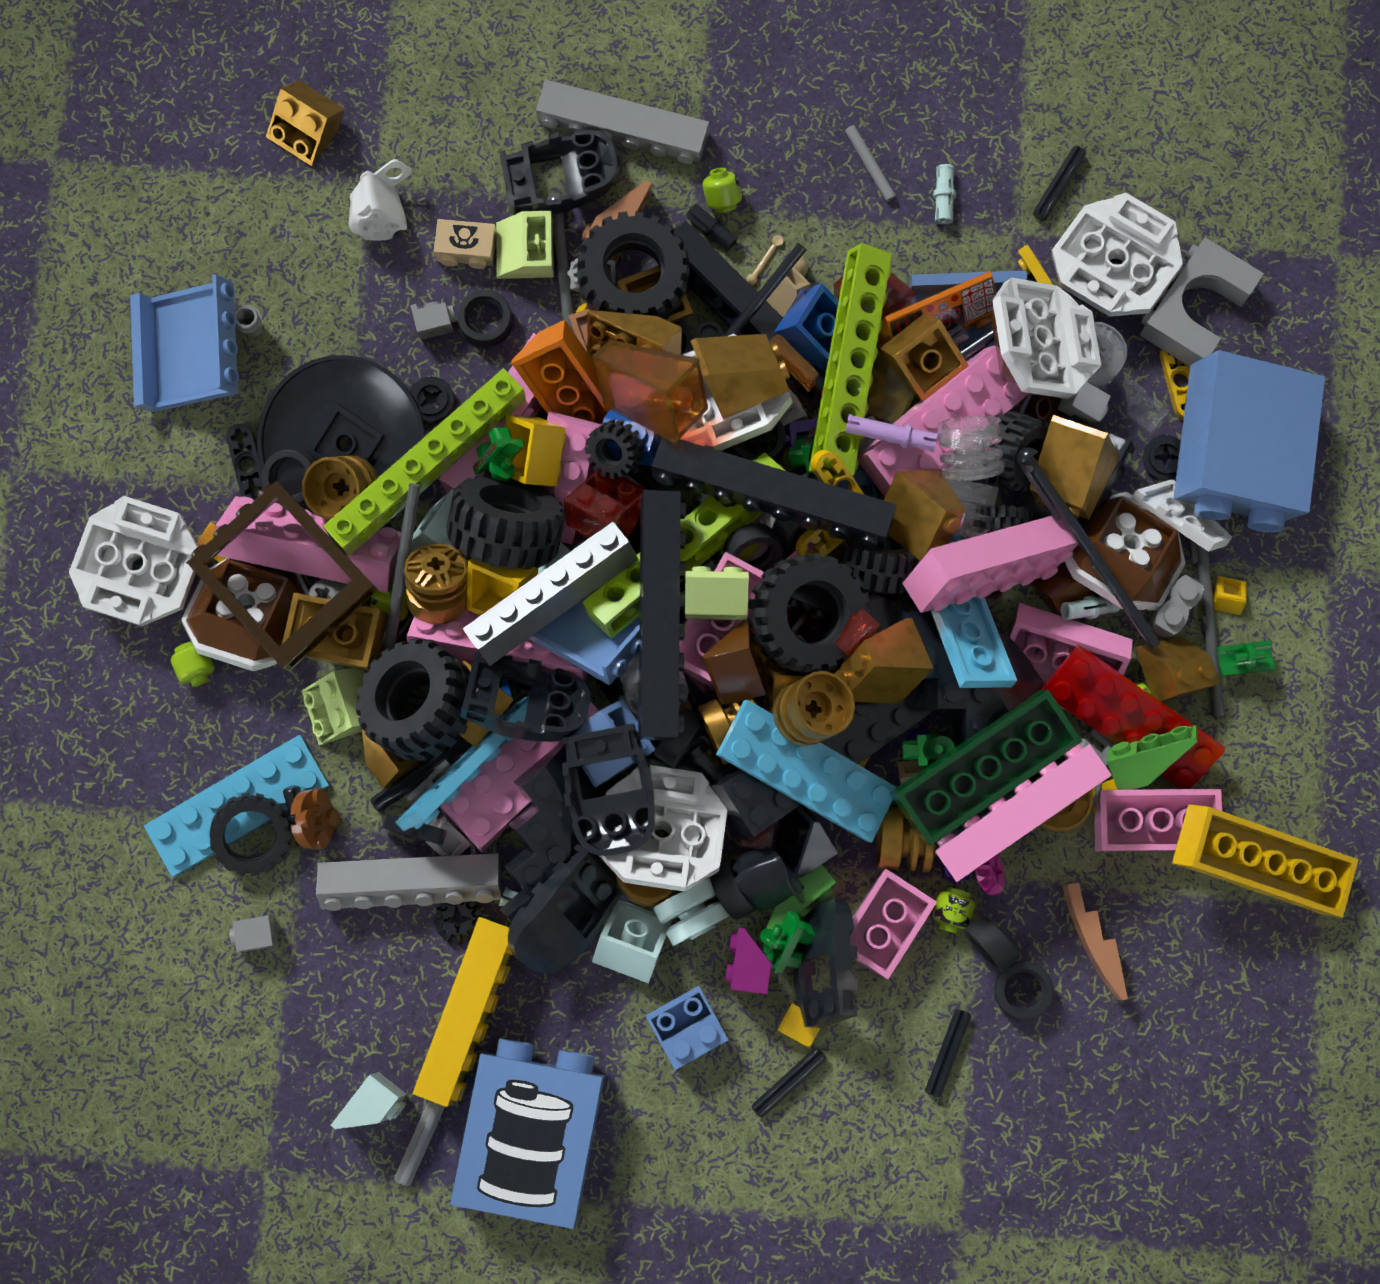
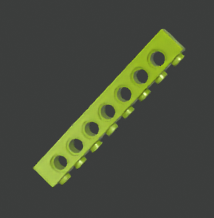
[809,243,892,481]
[323,368,526,557]
[582,452,785,639]

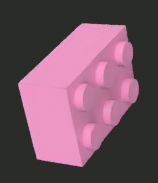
[849,869,937,980]

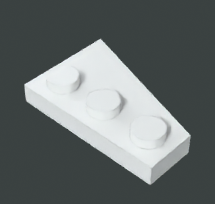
[1131,479,1232,552]

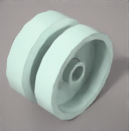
[653,878,730,946]

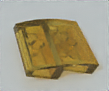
[849,353,915,423]

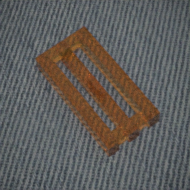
[770,333,819,392]

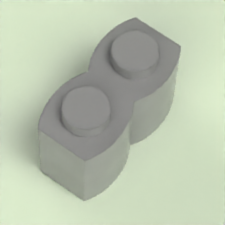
[1149,575,1204,640]

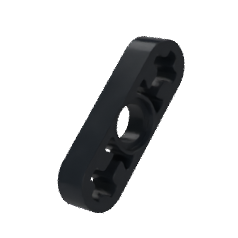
[226,424,264,500]
[382,814,447,846]

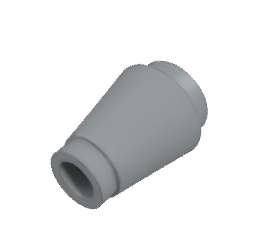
[235,305,263,337]

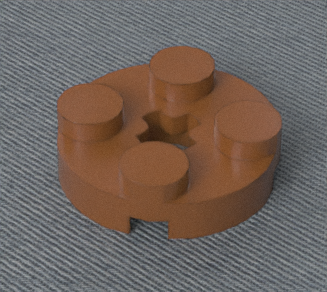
[290,788,340,849]

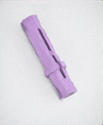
[845,414,938,452]

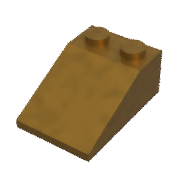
[282,593,388,671]

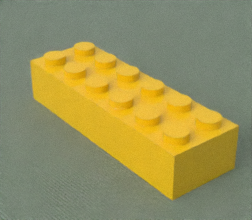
[1172,804,1359,918]
[412,917,513,1107]

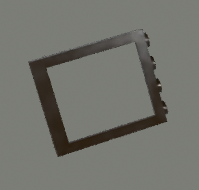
[186,481,378,671]

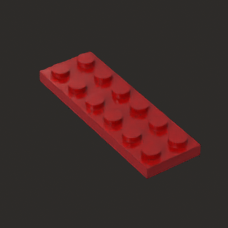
[1042,644,1225,789]

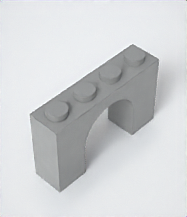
[1140,237,1264,366]

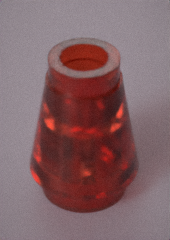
[835,608,880,656]

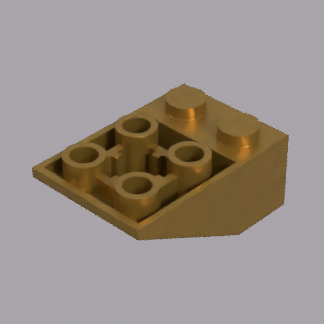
[587,310,682,392]

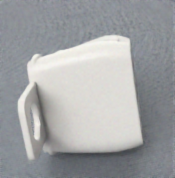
[349,159,412,241]

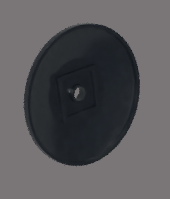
[257,355,426,513]

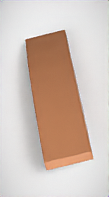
[1063,883,1128,1000]

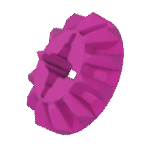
[975,853,1005,895]

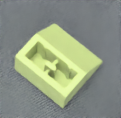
[496,211,554,279]
[685,566,749,620]
[302,668,364,746]

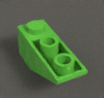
[1107,725,1198,790]
[765,864,836,930]

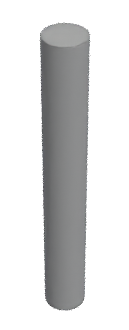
[845,125,896,202]

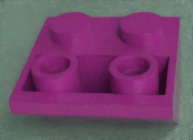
[725,928,771,994]

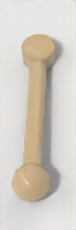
[746,235,783,285]

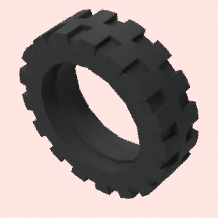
[209,793,291,876]

